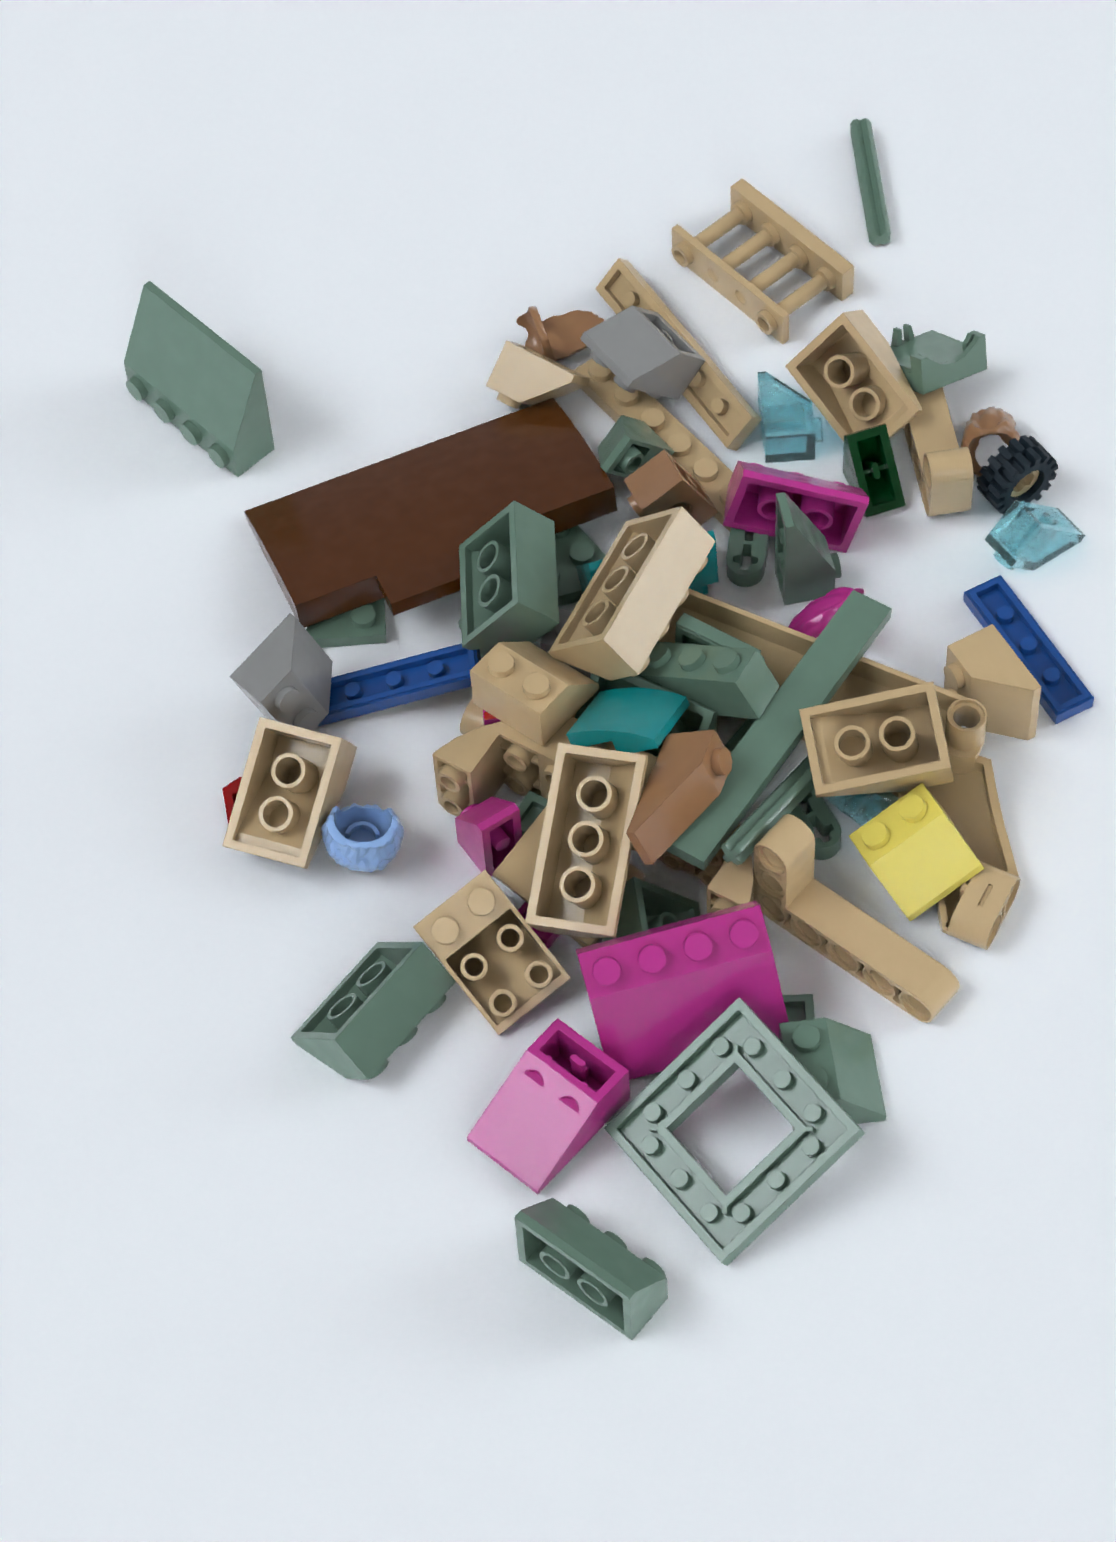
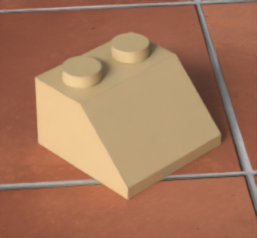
[943,624,1041,740]
[470,641,599,747]

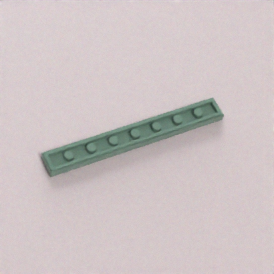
[666,590,892,870]

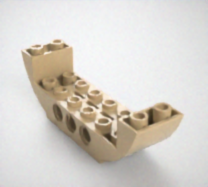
[432,717,753,913]

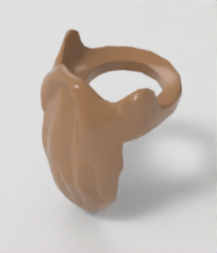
[516,306,604,361]
[961,406,1020,476]

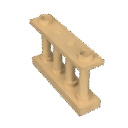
[671,178,854,344]

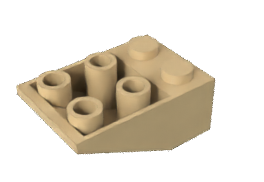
[413,870,571,1035]

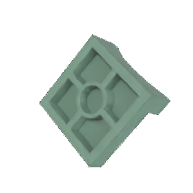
[890,323,987,395]

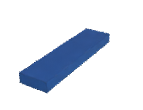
[963,575,1094,724]
[318,643,481,727]

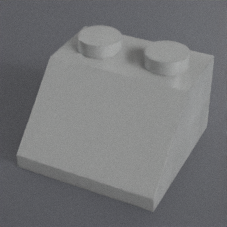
[229,613,333,731]

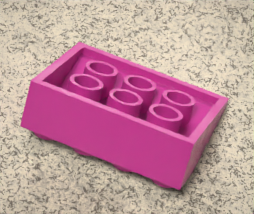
[575,901,789,1080]

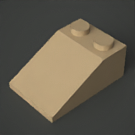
[785,309,923,442]
[799,681,955,798]
[222,717,357,869]

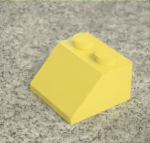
[849,783,985,922]

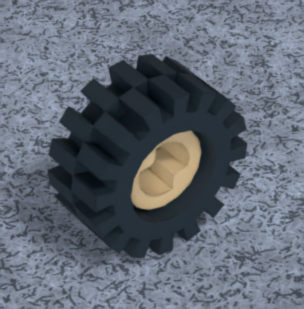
[976,435,1058,516]

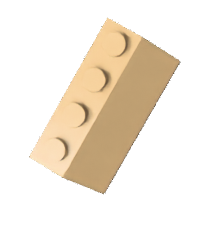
[548,506,715,681]
[525,743,648,938]

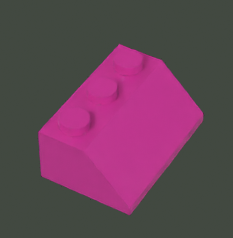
[723,461,869,553]

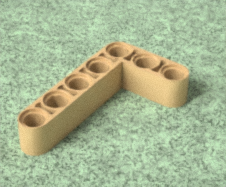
[753,814,960,1023]

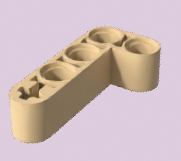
[903,387,974,517]

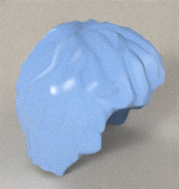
[321,803,404,873]

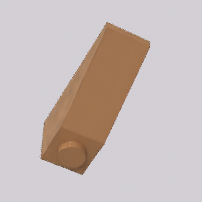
[626,730,733,865]

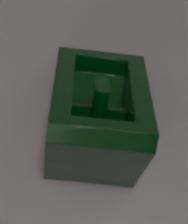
[843,424,906,517]

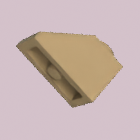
[486,340,590,409]

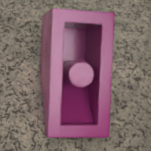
[455,796,522,877]

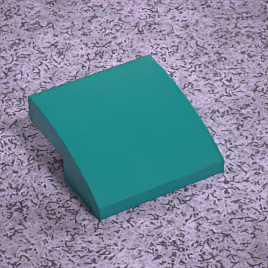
[566,688,690,753]

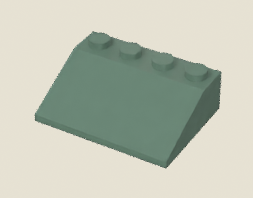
[124,281,275,477]

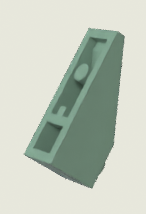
[775,492,841,605]

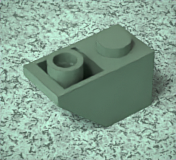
[597,415,675,478]

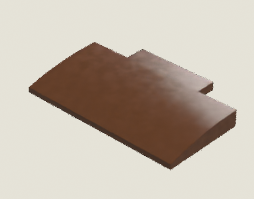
[244,398,618,628]

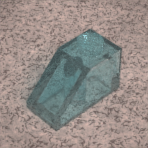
[757,371,823,463]
[984,500,1086,571]

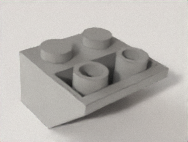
[580,306,705,400]

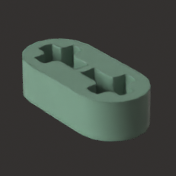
[726,528,770,587]
[790,788,842,860]

